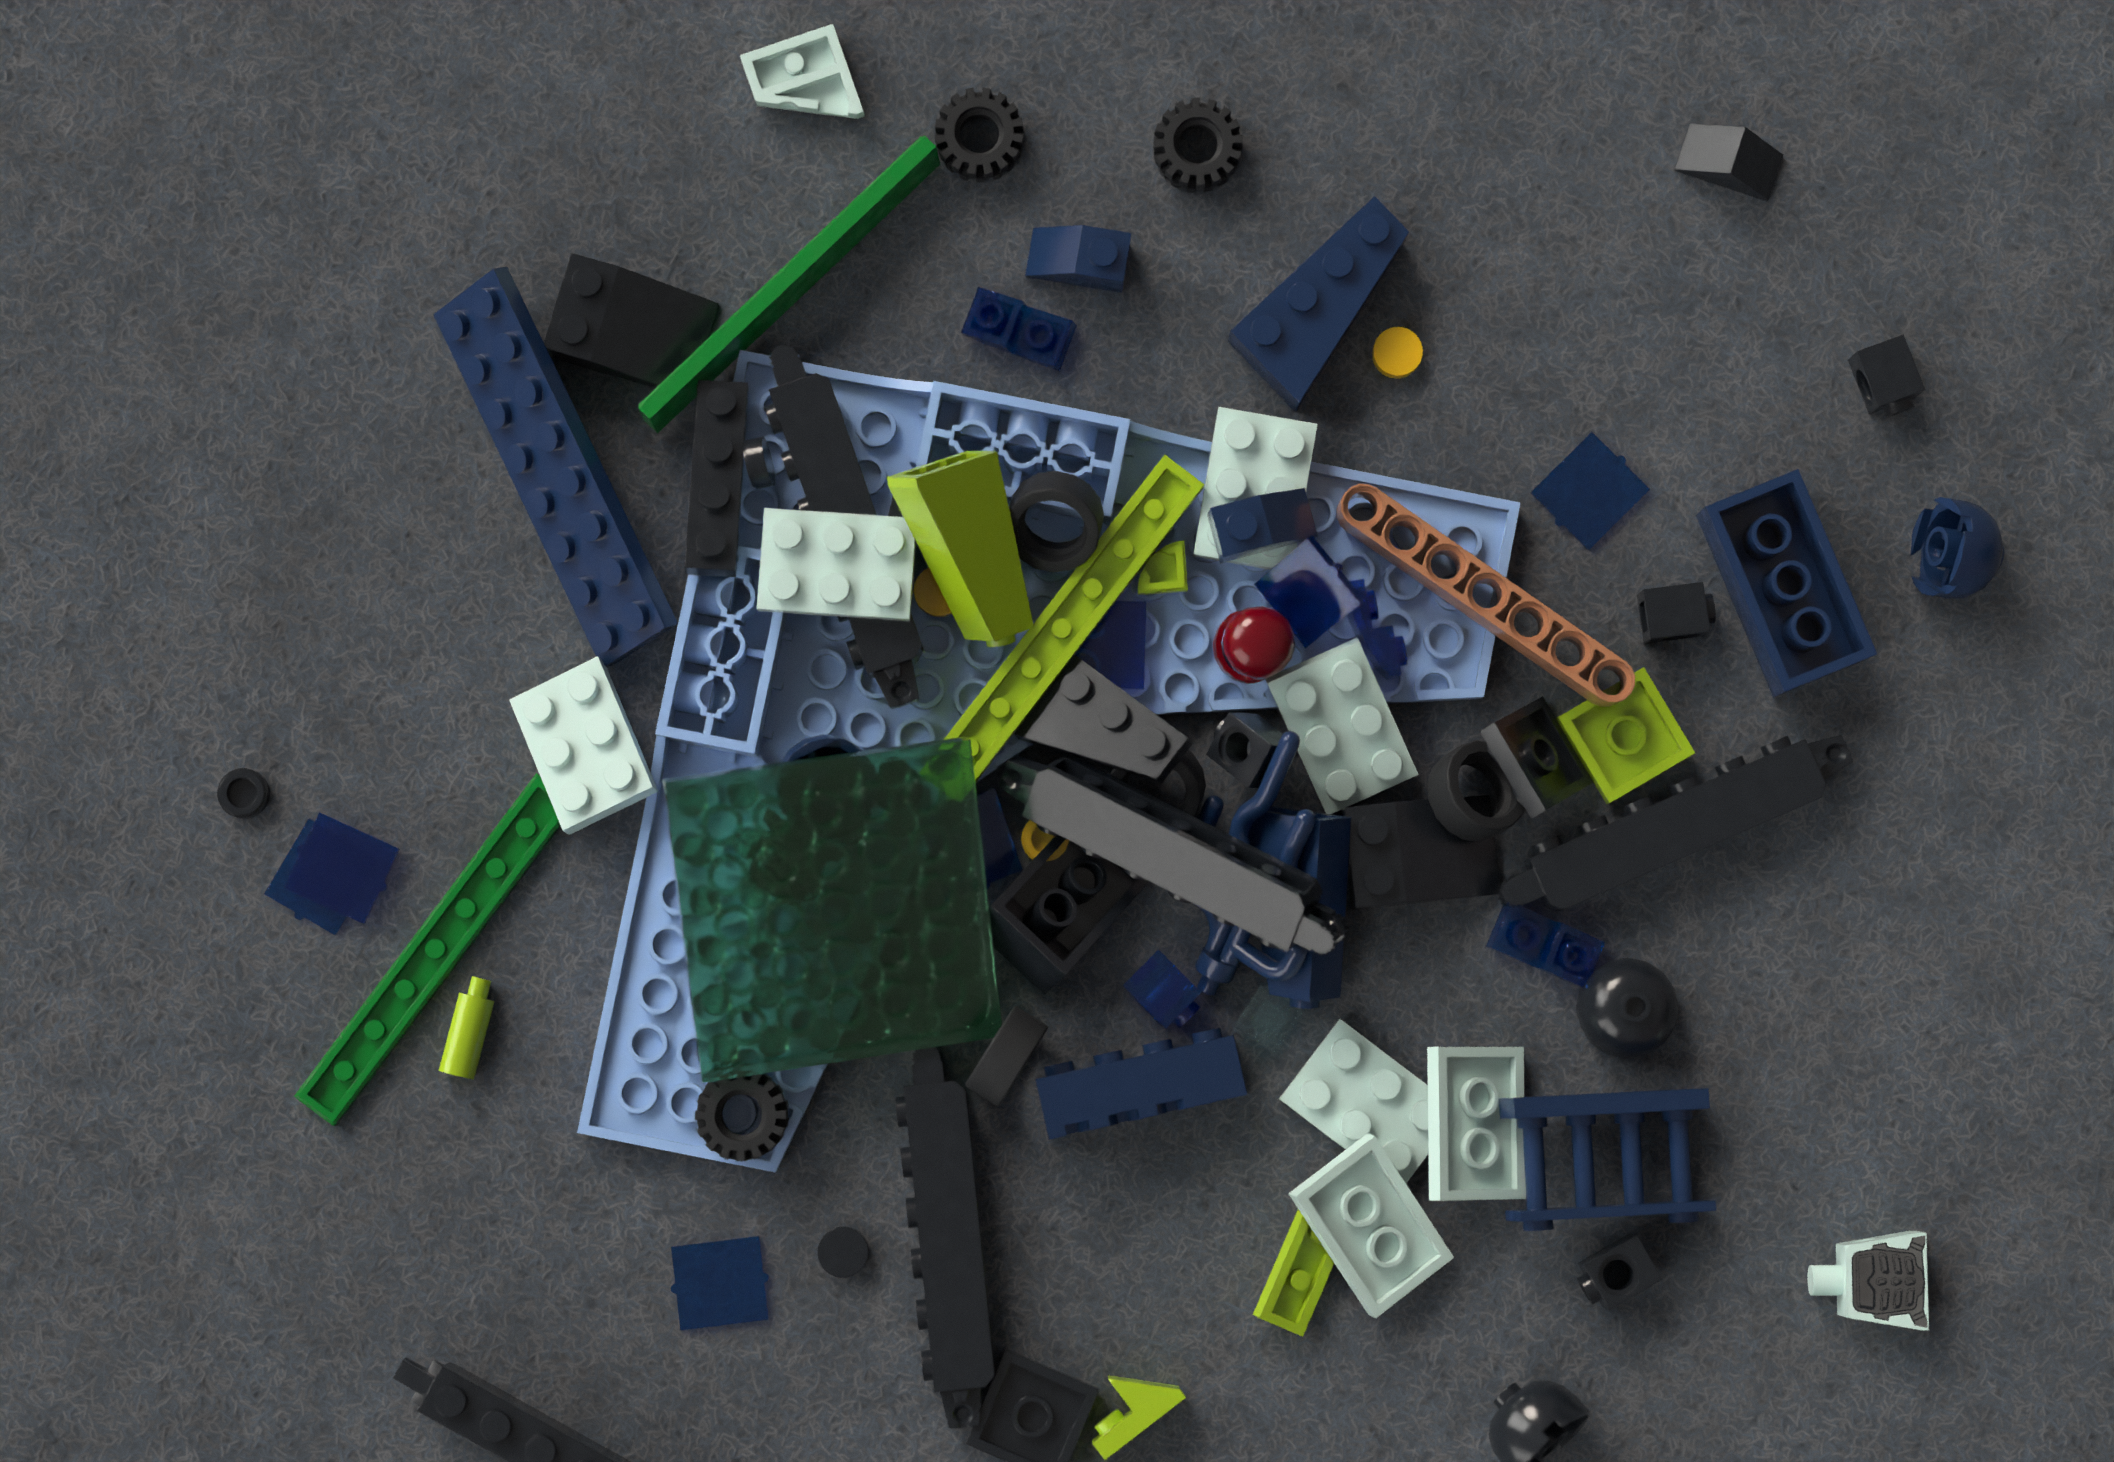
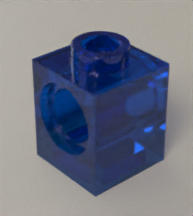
[1122,949,1202,1029]

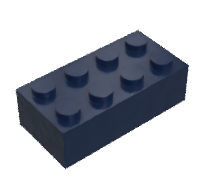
[1696,469,1877,698]

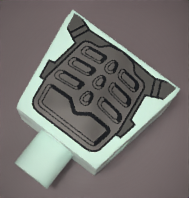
[1807,1231,1929,1330]

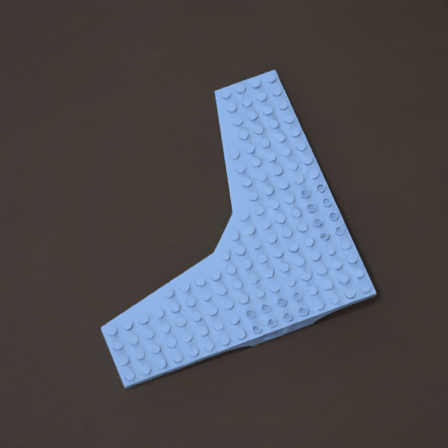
[577,350,1520,1172]

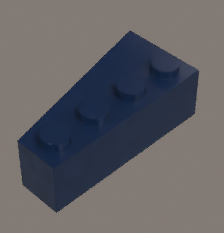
[1228,196,1409,412]
[1036,1028,1247,1140]

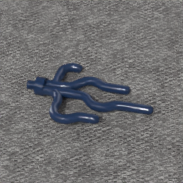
[1192,731,1316,995]

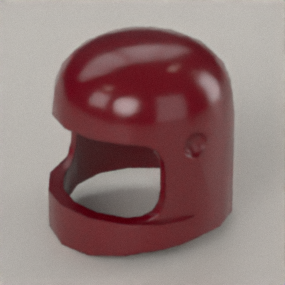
[1213,606,1295,684]

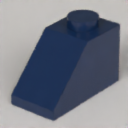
[1025,225,1131,293]
[1207,488,1318,563]

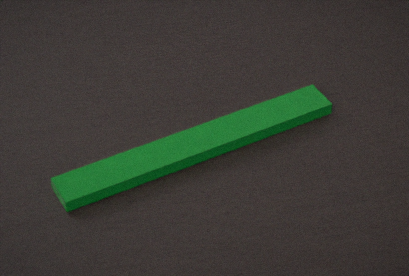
[638,135,940,434]
[294,773,561,1126]

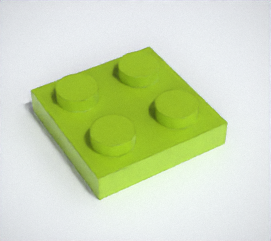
[1556,667,1695,804]

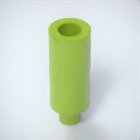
[438,976,495,1080]

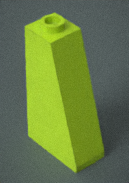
[887,451,1034,647]

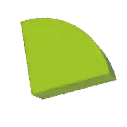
[1137,540,1188,595]

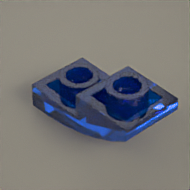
[961,287,1077,371]
[1339,579,1408,680]
[1486,903,1605,987]

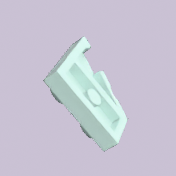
[740,24,865,119]

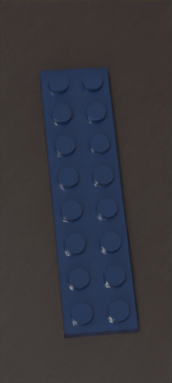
[433,266,678,667]

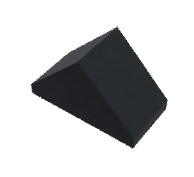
[1674,124,1783,202]

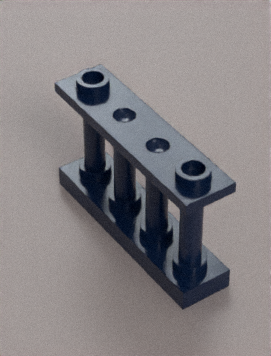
[1499,1088,1716,1231]

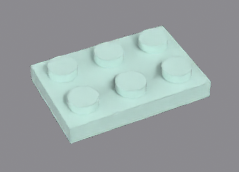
[1193,407,1317,573]
[757,508,916,621]
[1265,637,1419,814]
[509,656,658,835]
[1279,1019,1429,1183]
[1427,1047,1526,1201]
[1288,1133,1454,1318]

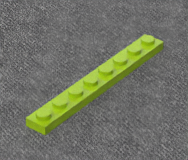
[918,454,1205,804]

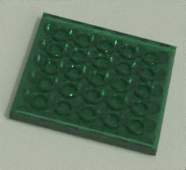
[663,736,1002,1083]

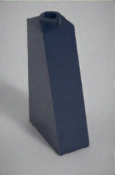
[1249,806,1351,1009]

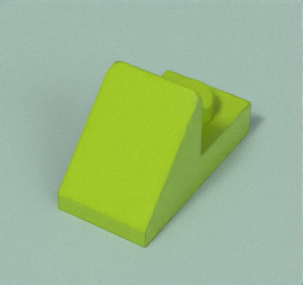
[1092,1375,1186,1460]

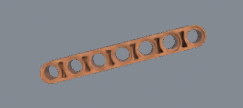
[1336,484,1635,707]

